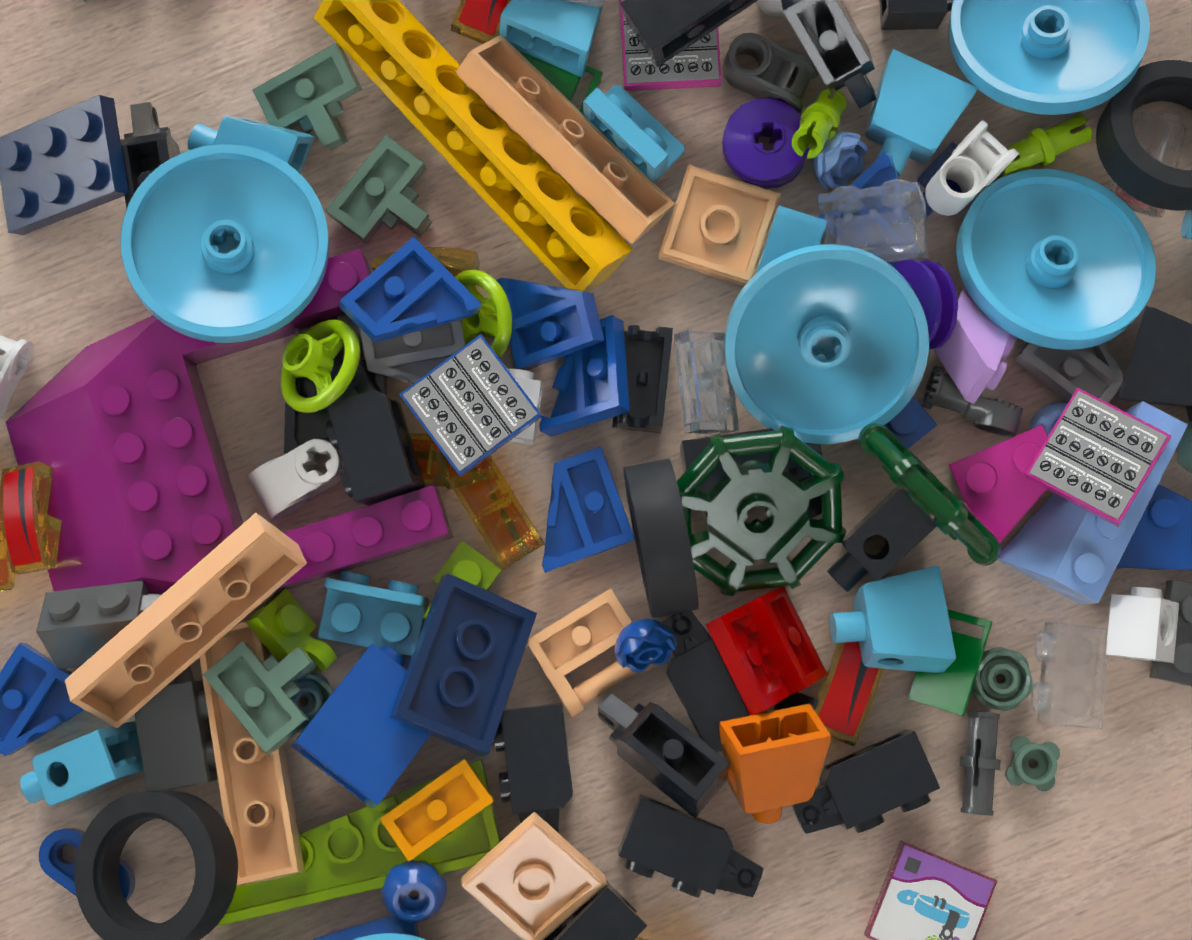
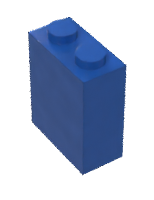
[291,643,430,808]

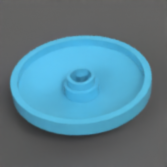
[948,0,1150,115]
[120,144,329,343]
[956,169,1156,350]
[724,244,929,444]

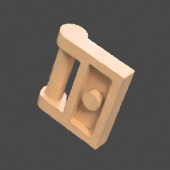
[527,588,657,718]

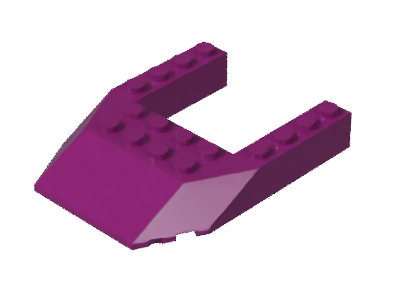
[6,248,453,595]

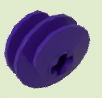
[722,98,810,189]
[892,259,958,350]

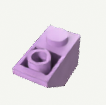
[934,286,1017,404]

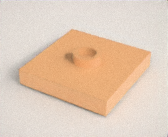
[658,164,781,287]
[461,812,607,940]

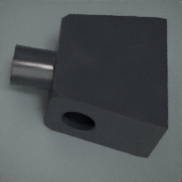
[1118,306,1192,408]
[827,486,937,592]

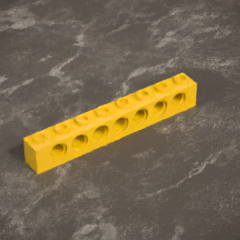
[313,0,633,292]

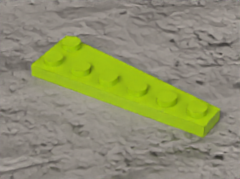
[194,759,501,927]

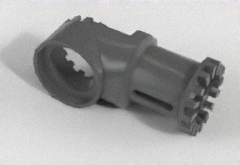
[922,365,1023,437]

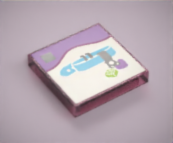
[864,840,997,940]

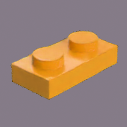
[380,758,495,862]

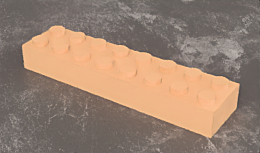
[455,35,675,244]
[65,513,307,728]
[199,621,305,886]

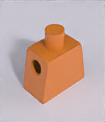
[719,703,831,824]

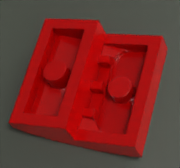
[705,586,828,716]

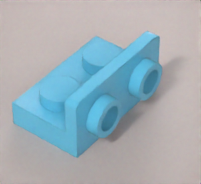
[583,85,685,183]
[317,571,429,656]

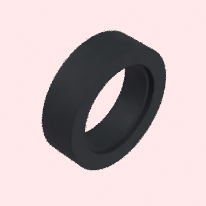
[1096,60,1192,211]
[623,459,699,618]
[74,791,238,940]

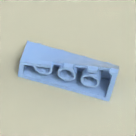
[997,401,1188,605]

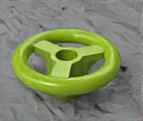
[455,270,512,359]
[280,320,360,413]

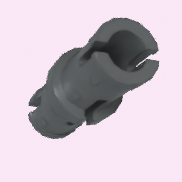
[960,711,1001,816]

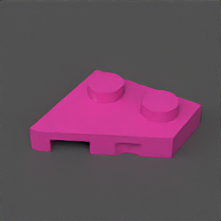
[949,425,1048,543]

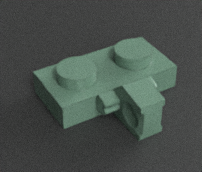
[253,43,363,151]
[325,135,432,244]
[202,641,317,755]

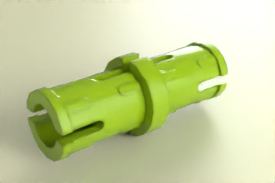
[792,89,847,159]
[998,113,1092,179]

